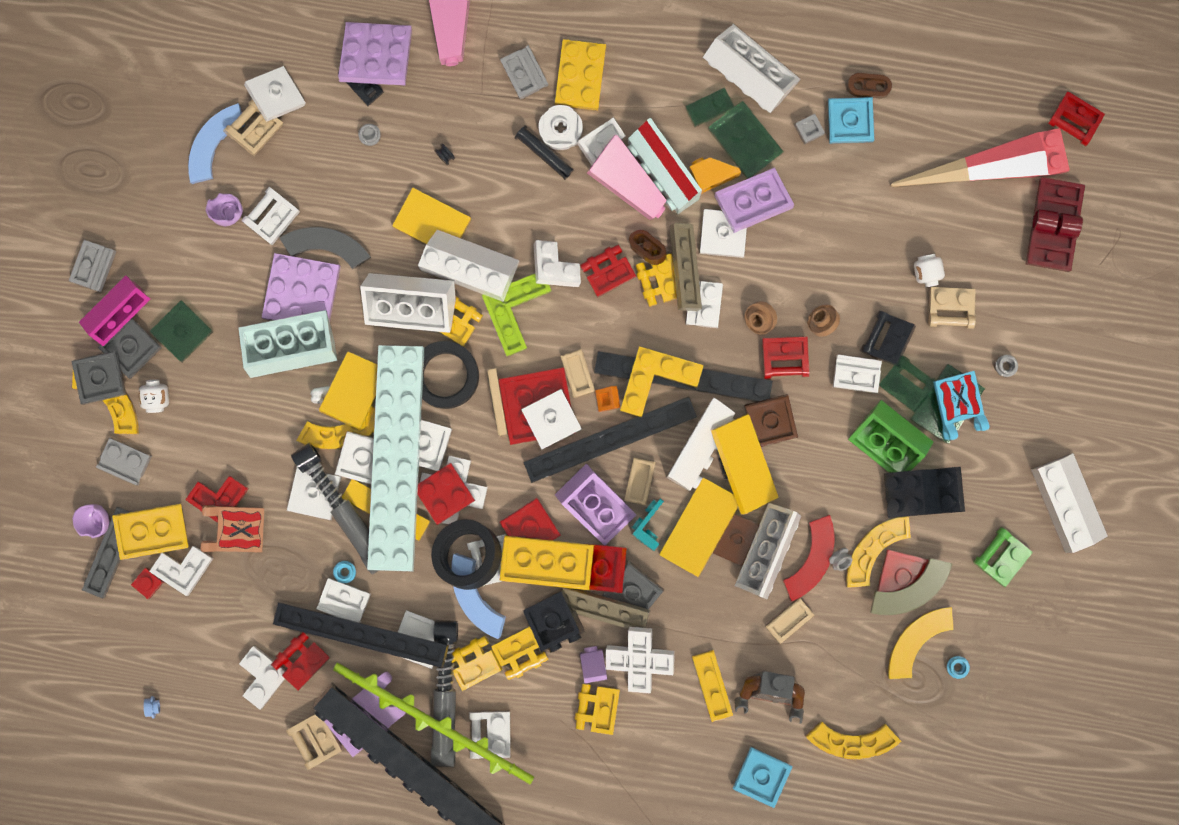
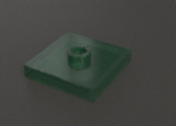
[150,300,214,363]

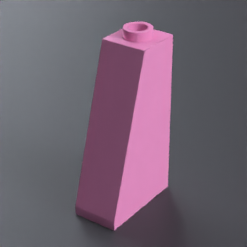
[429,0,470,66]
[587,135,667,220]

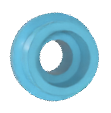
[333,561,356,583]
[946,656,970,679]

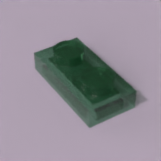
[685,87,734,128]

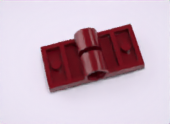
[1025,177,1085,272]

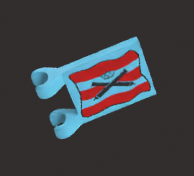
[933,371,989,440]

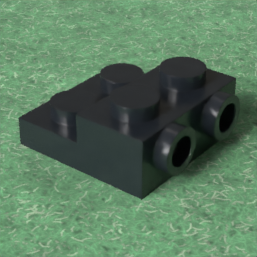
[523,591,585,653]

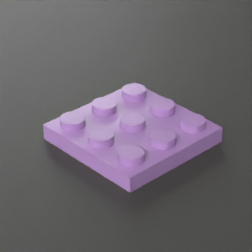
[338,22,412,85]
[262,253,341,322]

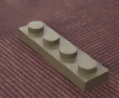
[670,223,702,311]
[562,587,650,629]

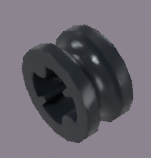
[434,144,455,166]

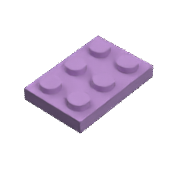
[715,168,794,233]

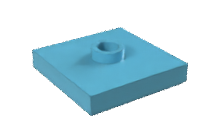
[828,97,874,144]
[732,747,793,808]

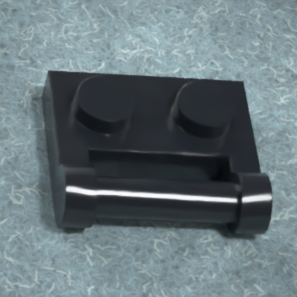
[860,311,916,367]

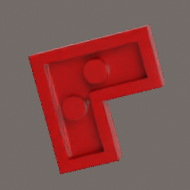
[185,476,249,523]

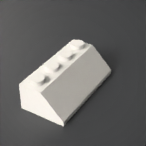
[703,24,800,113]
[418,230,519,302]
[360,273,456,333]
[666,398,735,491]
[1031,453,1107,553]
[735,503,801,599]

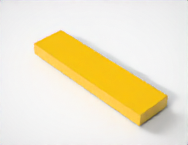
[342,479,431,541]

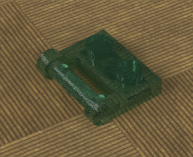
[879,356,937,413]

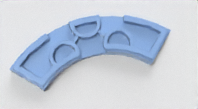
[188,104,245,184]
[451,553,506,639]

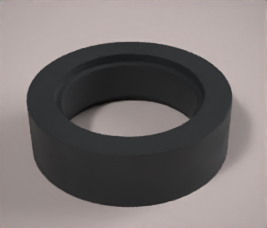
[422,341,479,409]
[431,519,502,590]

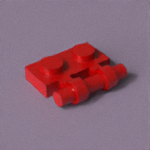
[580,244,636,298]
[270,632,330,691]

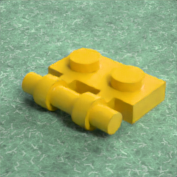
[636,254,677,307]
[439,296,483,347]
[491,626,549,680]
[452,636,503,691]
[574,683,620,735]

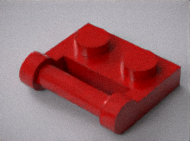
[1048,91,1105,147]
[762,337,809,379]

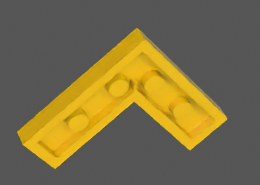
[620,346,704,417]

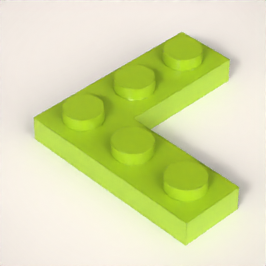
[482,274,552,357]

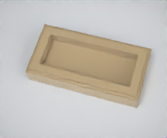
[561,349,595,398]
[624,458,655,506]
[765,598,814,644]

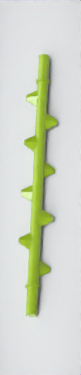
[333,662,534,784]

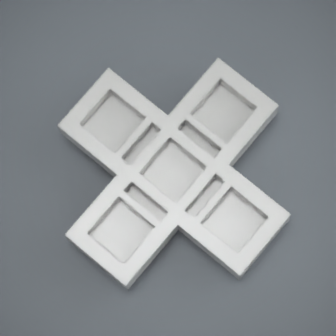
[420,456,488,524]
[606,627,674,693]

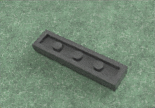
[82,507,130,599]

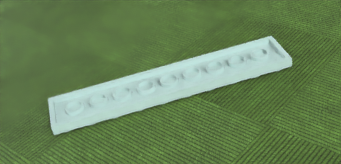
[367,345,424,572]

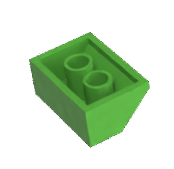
[848,400,934,473]

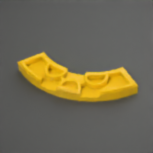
[72,371,139,434]
[296,406,375,449]
[846,516,911,587]
[888,607,953,679]
[805,721,902,759]

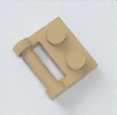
[223,99,283,156]
[928,287,976,329]
[286,714,343,770]

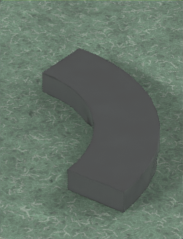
[279,227,371,269]

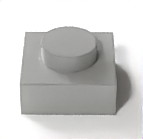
[794,114,825,145]

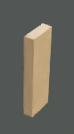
[487,369,508,437]

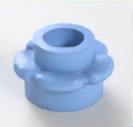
[144,696,160,719]

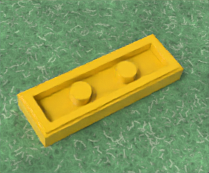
[692,650,733,722]

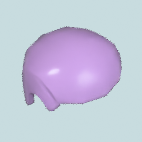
[206,193,243,227]
[72,504,110,538]

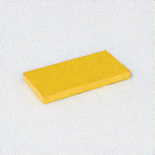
[711,414,779,514]
[659,478,738,578]
[499,536,594,590]

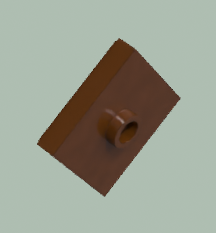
[744,394,798,447]
[713,514,759,566]

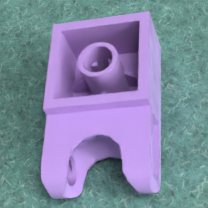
[325,671,406,757]

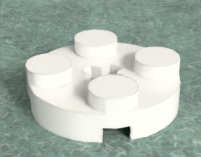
[539,105,583,150]

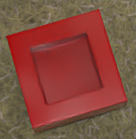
[131,568,164,599]

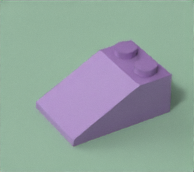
[555,464,636,546]

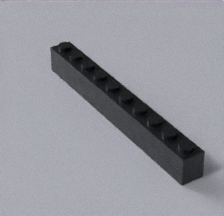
[313,683,505,825]

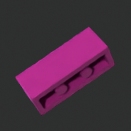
[79,275,150,346]

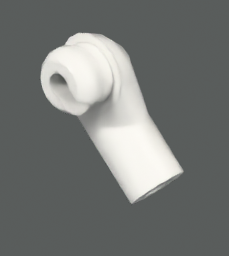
[310,386,330,404]

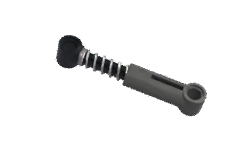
[291,442,380,575]
[431,620,458,767]

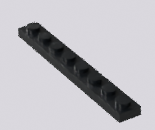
[594,351,773,402]
[523,396,697,483]
[273,602,449,668]

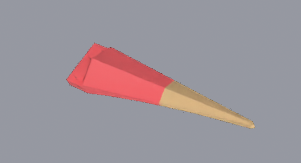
[891,128,1070,187]

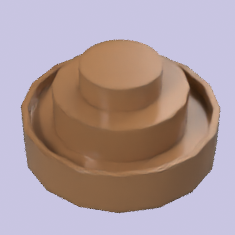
[745,301,777,335]
[807,305,840,337]

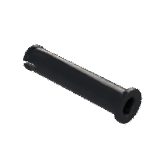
[514,125,574,180]

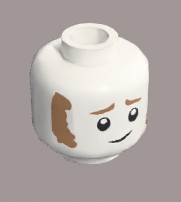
[914,254,945,287]
[138,380,169,413]

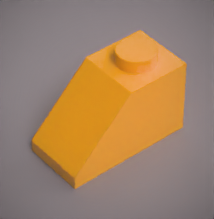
[689,157,741,194]

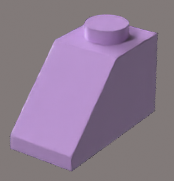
[580,646,607,683]

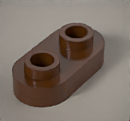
[847,73,892,99]
[629,230,667,265]

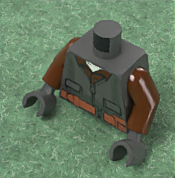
[735,671,805,724]

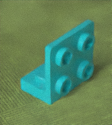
[631,498,664,551]

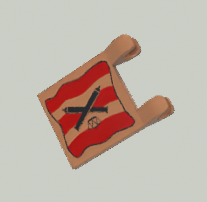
[200,505,264,552]

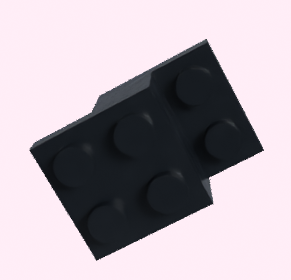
[884,467,965,518]

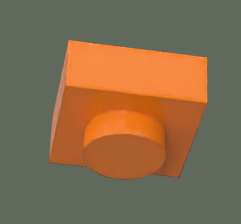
[595,386,620,412]

